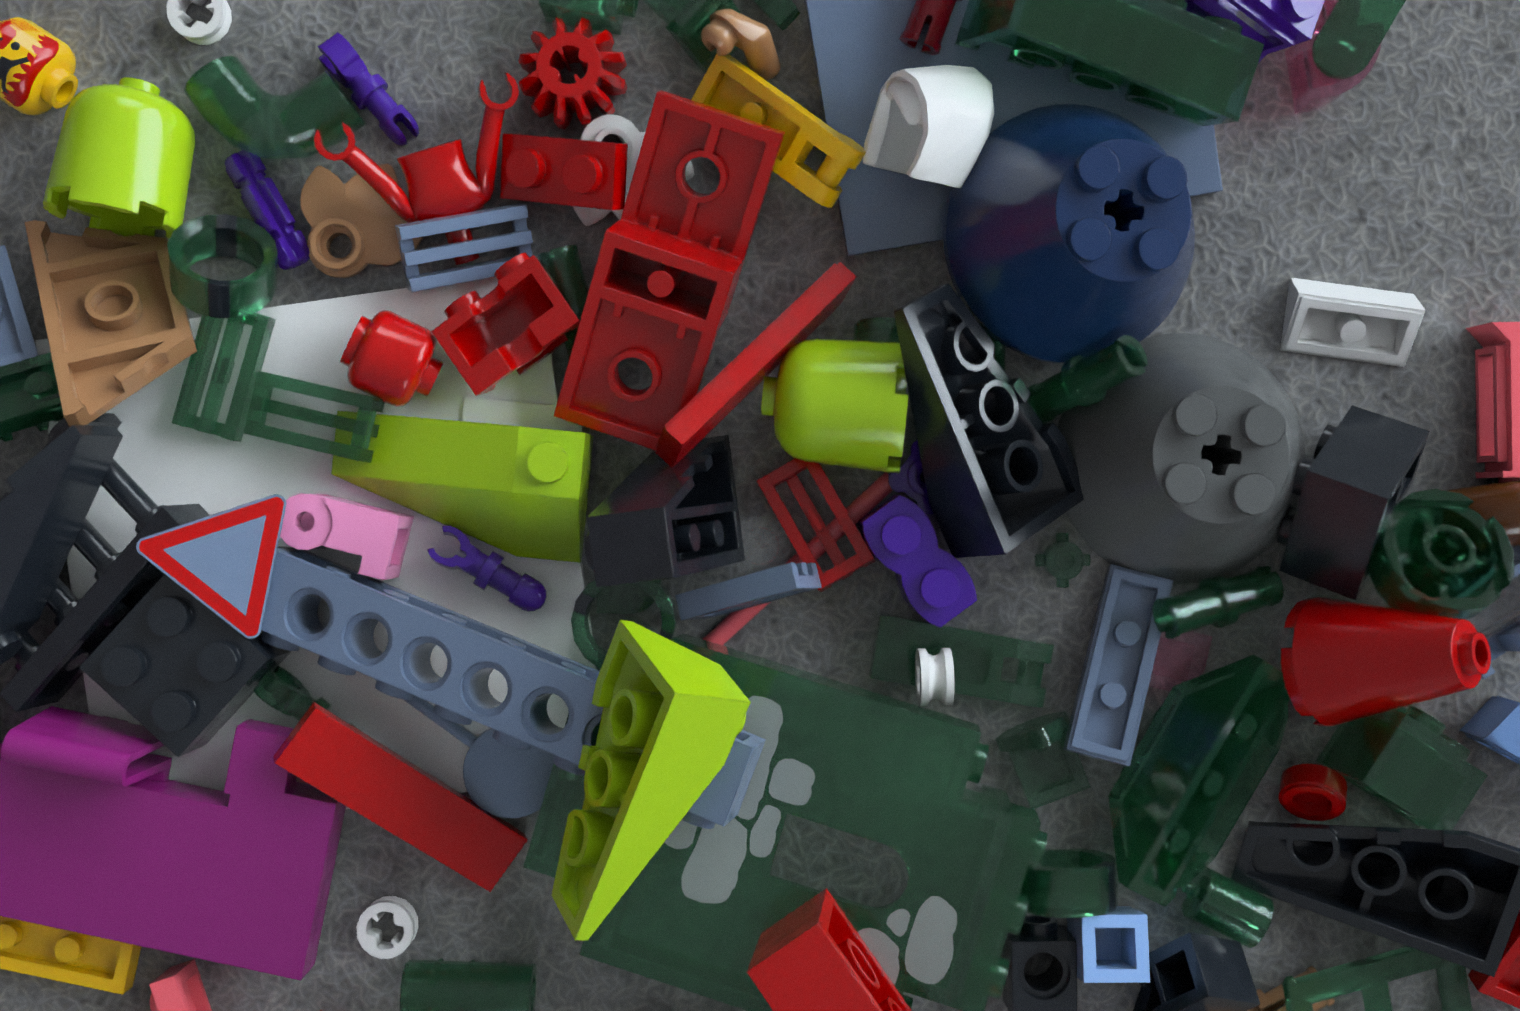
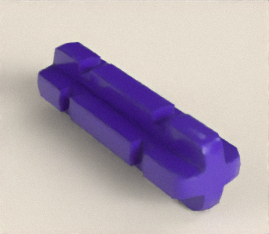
[225,148,310,270]

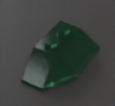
[1108,655,1291,907]

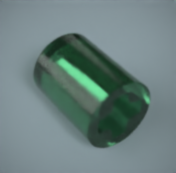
[1182,867,1274,948]

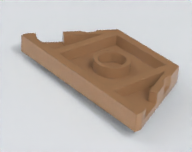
[25,220,197,427]

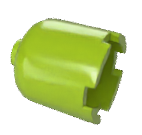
[43,77,195,241]
[761,339,909,473]

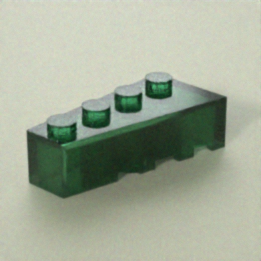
[955,0,1264,126]

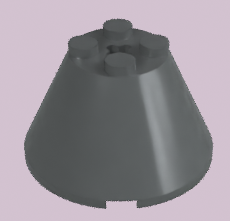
[1057,333,1305,584]

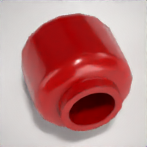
[340,310,444,407]

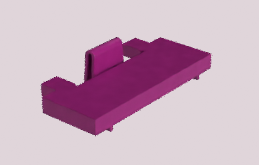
[0,706,346,981]

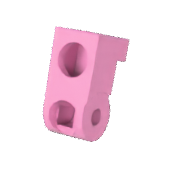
[280,493,414,580]

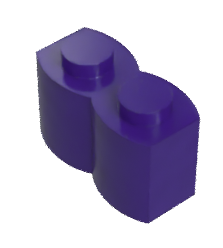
[858,495,977,628]

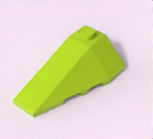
[331,410,594,563]
[551,620,751,941]

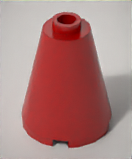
[1281,597,1491,726]

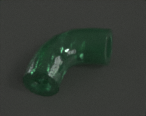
[184,56,367,160]

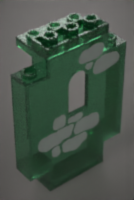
[523,633,1048,1011]

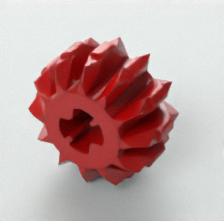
[518,16,627,130]

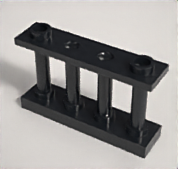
[0,413,209,712]

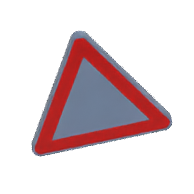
[136,494,287,639]

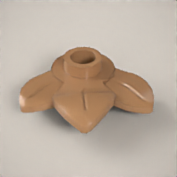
[300,164,423,278]

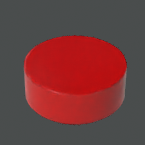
[1279,764,1348,821]

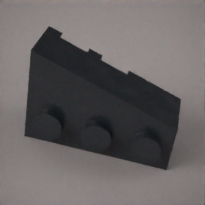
[585,435,745,587]

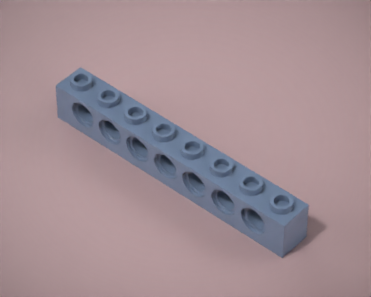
[261,547,766,829]

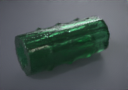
[400,958,537,1011]

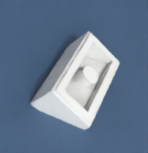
[1280,278,1426,367]

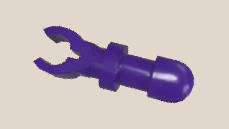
[318,32,419,146]
[427,526,547,612]

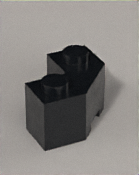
[1133,932,1260,1011]

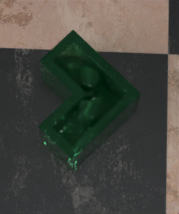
[1316,705,1488,830]

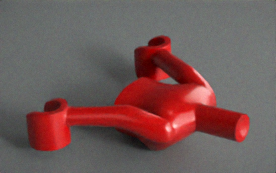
[314,72,519,265]

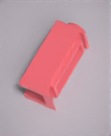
[1465,322,1520,483]

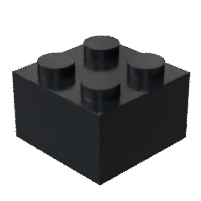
[79,574,291,757]

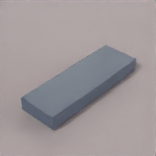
[1063,564,1173,767]

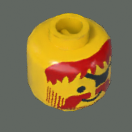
[0,17,78,116]

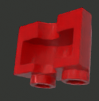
[431,253,580,396]

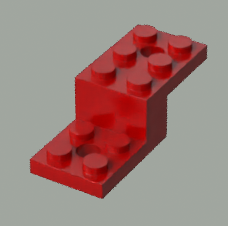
[554,90,785,450]

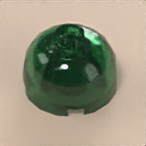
[1367,489,1515,620]

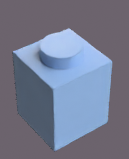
[1067,906,1150,983]

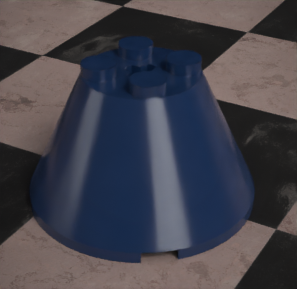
[943,104,1195,364]

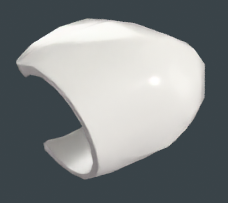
[863,65,994,188]

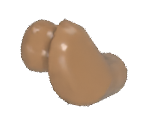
[701,9,781,81]

